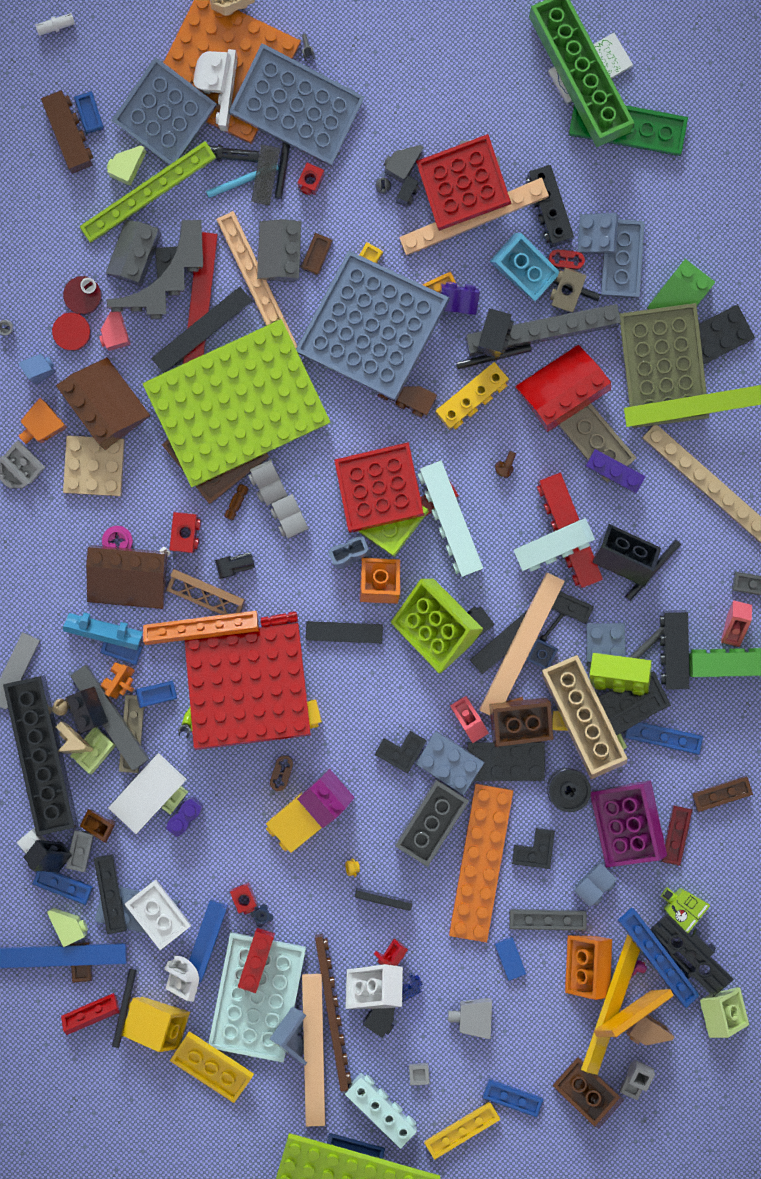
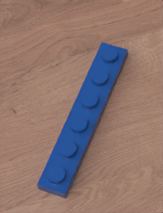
[618,907,700,1008]

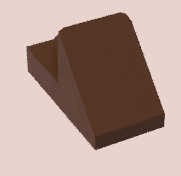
[80,809,116,843]

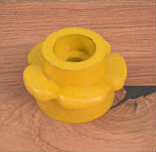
[345,858,360,877]

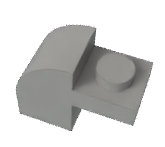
[620,1060,655,1100]

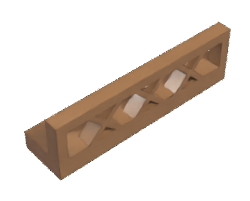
[166,569,245,615]

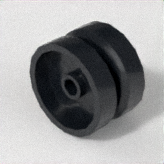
[546,768,591,812]

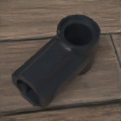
[214,552,255,579]

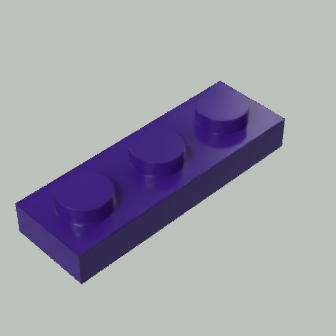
[585,449,646,494]

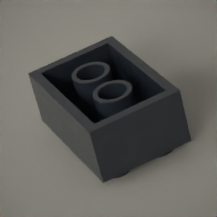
[592,524,661,587]

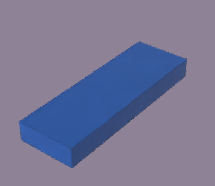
[32,871,94,905]
[482,1079,544,1118]

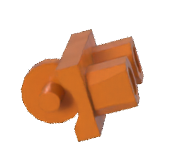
[101,662,135,699]

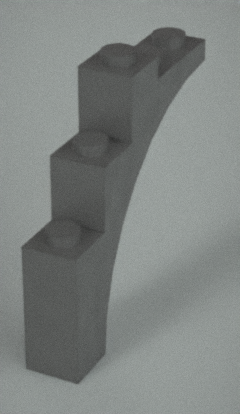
[107,220,203,319]

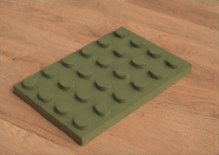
[619,303,709,428]

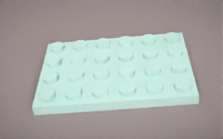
[209,932,306,1063]

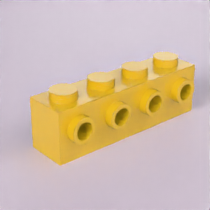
[435,362,509,430]

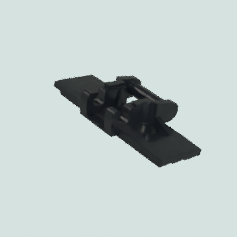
[650,913,734,997]

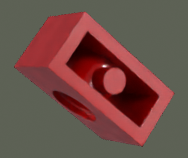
[169,512,201,553]

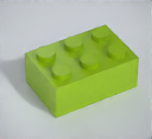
[590,653,652,695]

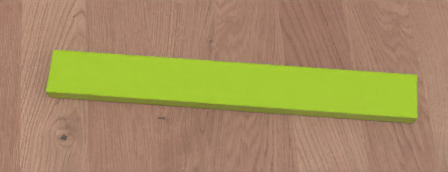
[79,141,216,243]
[624,385,761,427]

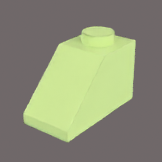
[107,146,147,186]
[47,908,88,947]

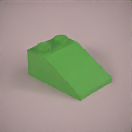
[647,259,715,310]

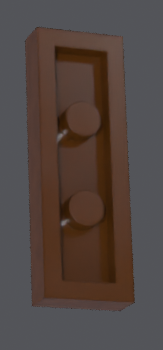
[691,776,753,812]

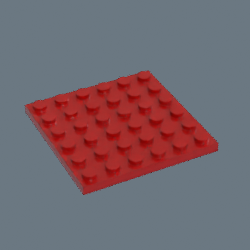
[184,623,311,750]

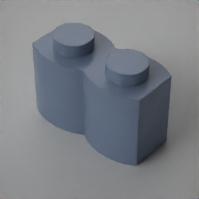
[328,537,371,569]
[572,861,617,907]

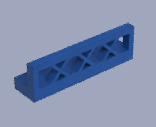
[189,899,228,983]

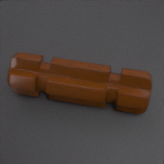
[224,484,249,520]

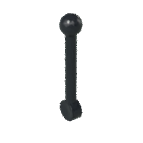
[540,613,566,642]

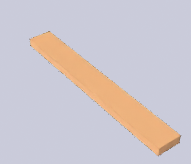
[216,211,297,348]
[479,572,565,715]
[302,974,325,1127]

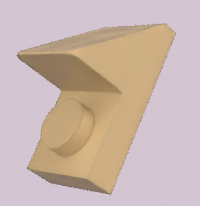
[56,721,93,754]

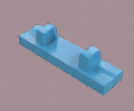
[63,612,143,650]

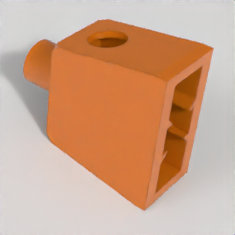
[19,398,67,444]

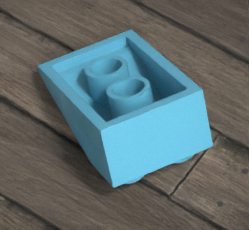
[489,233,559,301]

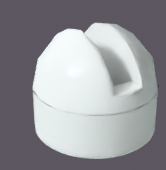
[81,278,96,293]

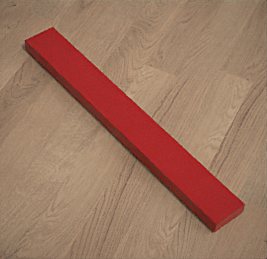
[183,232,218,364]

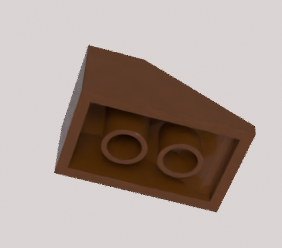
[552,1057,624,1129]

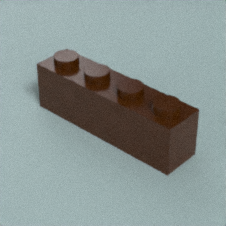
[40,90,94,174]

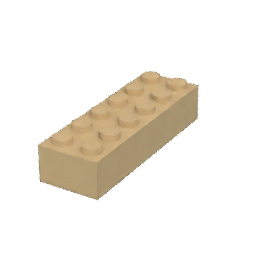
[542,655,628,779]

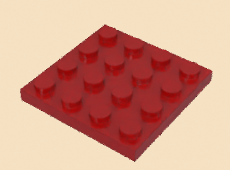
[416,134,512,231]
[334,442,424,533]

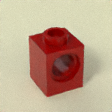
[297,162,325,196]
[230,882,258,914]

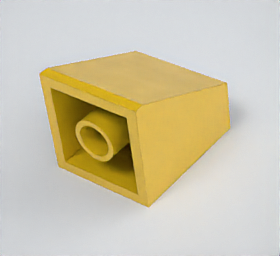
[266,792,322,853]
[122,997,190,1052]

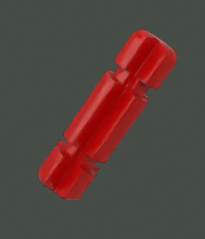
[260,612,298,628]

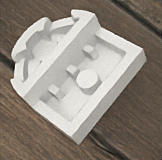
[194,51,231,94]
[164,956,199,1002]

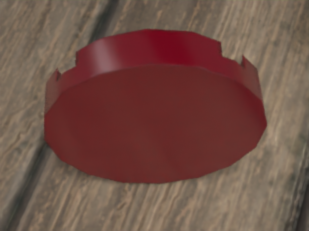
[63,276,102,315]

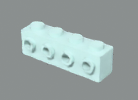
[514,518,595,572]
[345,1073,417,1149]

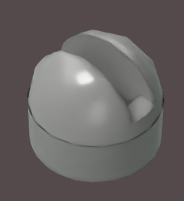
[0,320,14,335]

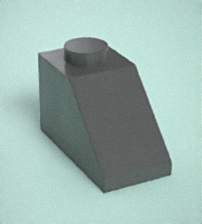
[383,145,424,184]

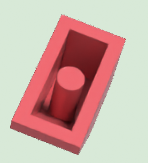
[99,311,131,351]
[721,600,752,647]
[450,696,489,743]

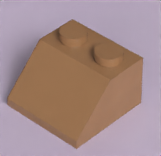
[626,1015,675,1046]

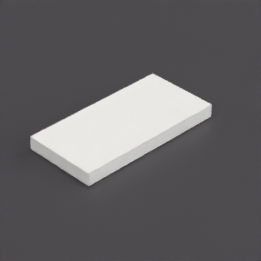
[108,753,187,834]

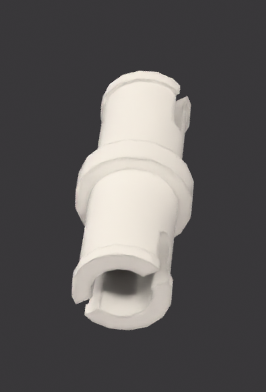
[35,13,75,36]

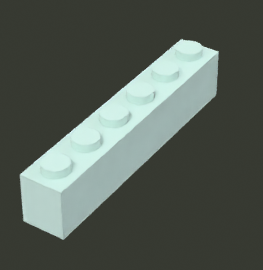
[418,460,483,576]

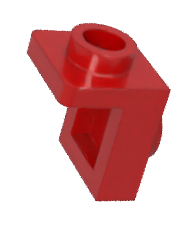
[374,939,408,966]

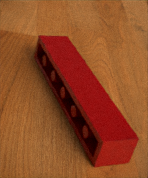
[536,472,603,589]

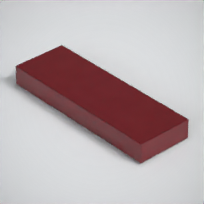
[661,805,693,866]

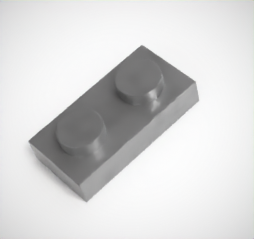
[66,830,94,872]

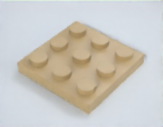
[63,436,125,497]

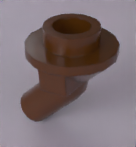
[495,451,516,478]

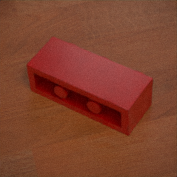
[237,928,275,993]

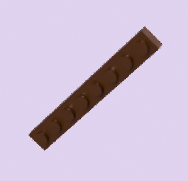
[315,933,352,1092]

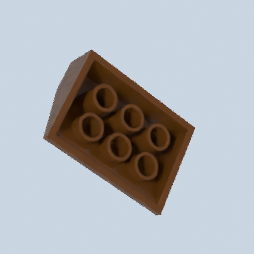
[56,357,150,450]
[86,545,168,609]

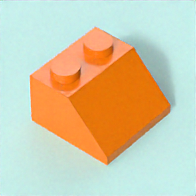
[360,558,400,604]

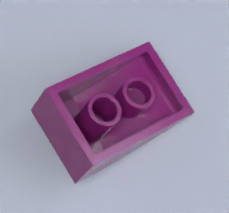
[297,769,355,829]

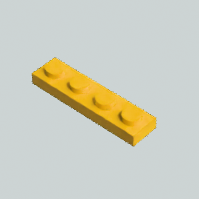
[424,1101,501,1160]

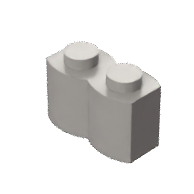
[248,459,288,506]
[270,494,309,539]

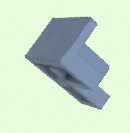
[270,1007,307,1066]

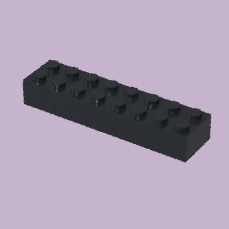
[3,675,78,836]

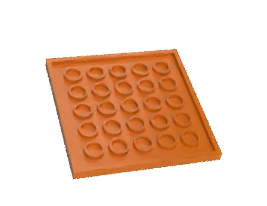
[163,0,301,144]

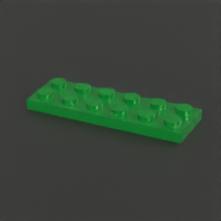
[568,105,688,156]

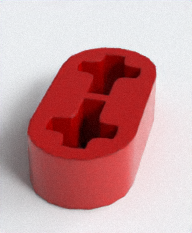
[548,249,585,270]

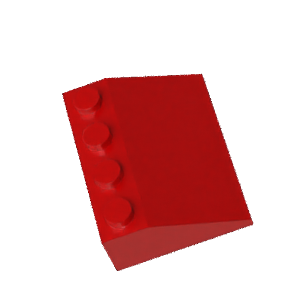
[515,344,611,432]

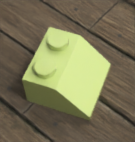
[700,987,749,1038]

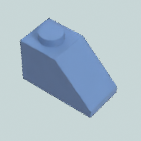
[18,354,55,385]

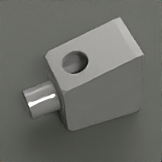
[448,998,492,1039]

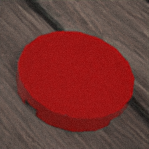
[52,312,91,351]

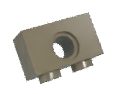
[550,267,587,313]

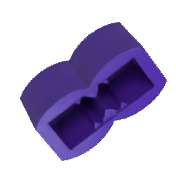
[440,282,480,315]
[166,797,204,837]

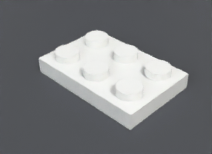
[125,880,191,950]

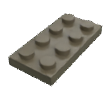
[558,404,637,483]

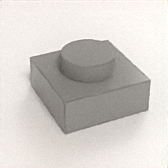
[409,1063,429,1085]

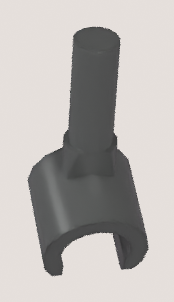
[302,34,315,61]

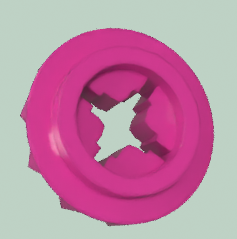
[102,526,133,548]

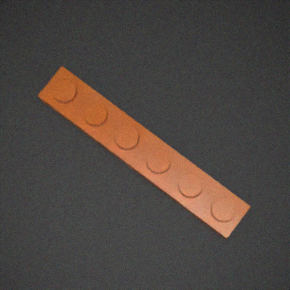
[143,611,259,645]

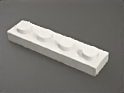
[216,49,238,131]

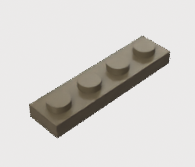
[119,694,145,773]

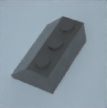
[257,219,301,283]
[106,220,161,287]

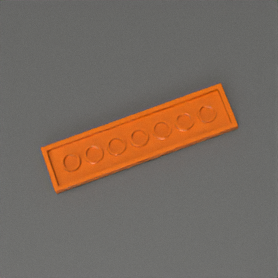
[449,783,513,943]

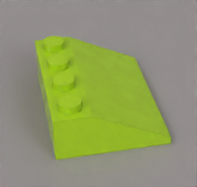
[390,579,483,674]

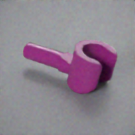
[631,960,647,978]

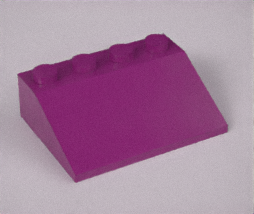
[591,780,667,868]

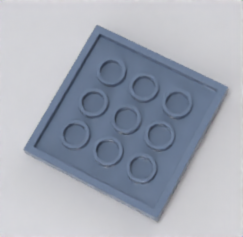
[112,57,218,165]

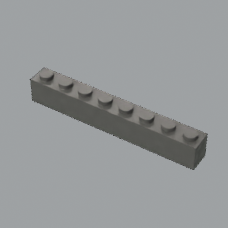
[465,304,621,357]

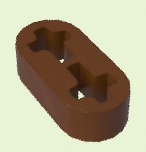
[270,755,293,791]

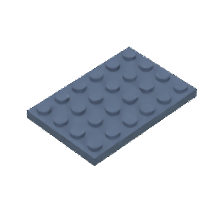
[228,43,364,166]

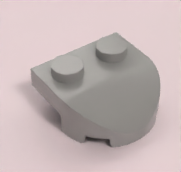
[0,441,46,488]

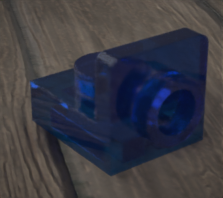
[402,972,423,1003]

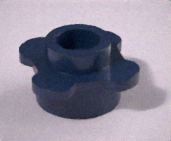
[251,904,273,927]

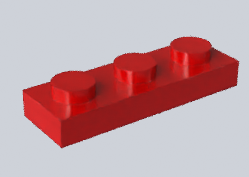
[61,993,120,1035]

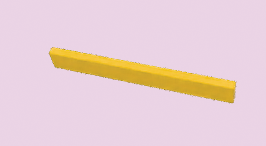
[581,934,640,1075]

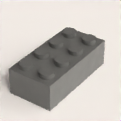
[395,779,469,867]

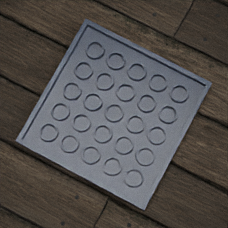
[296,251,450,401]

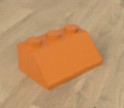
[565,935,612,1000]

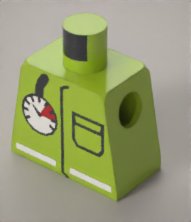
[660,887,710,933]

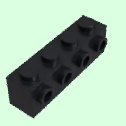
[526,165,574,248]
[659,610,689,690]

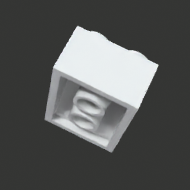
[346,964,403,1009]

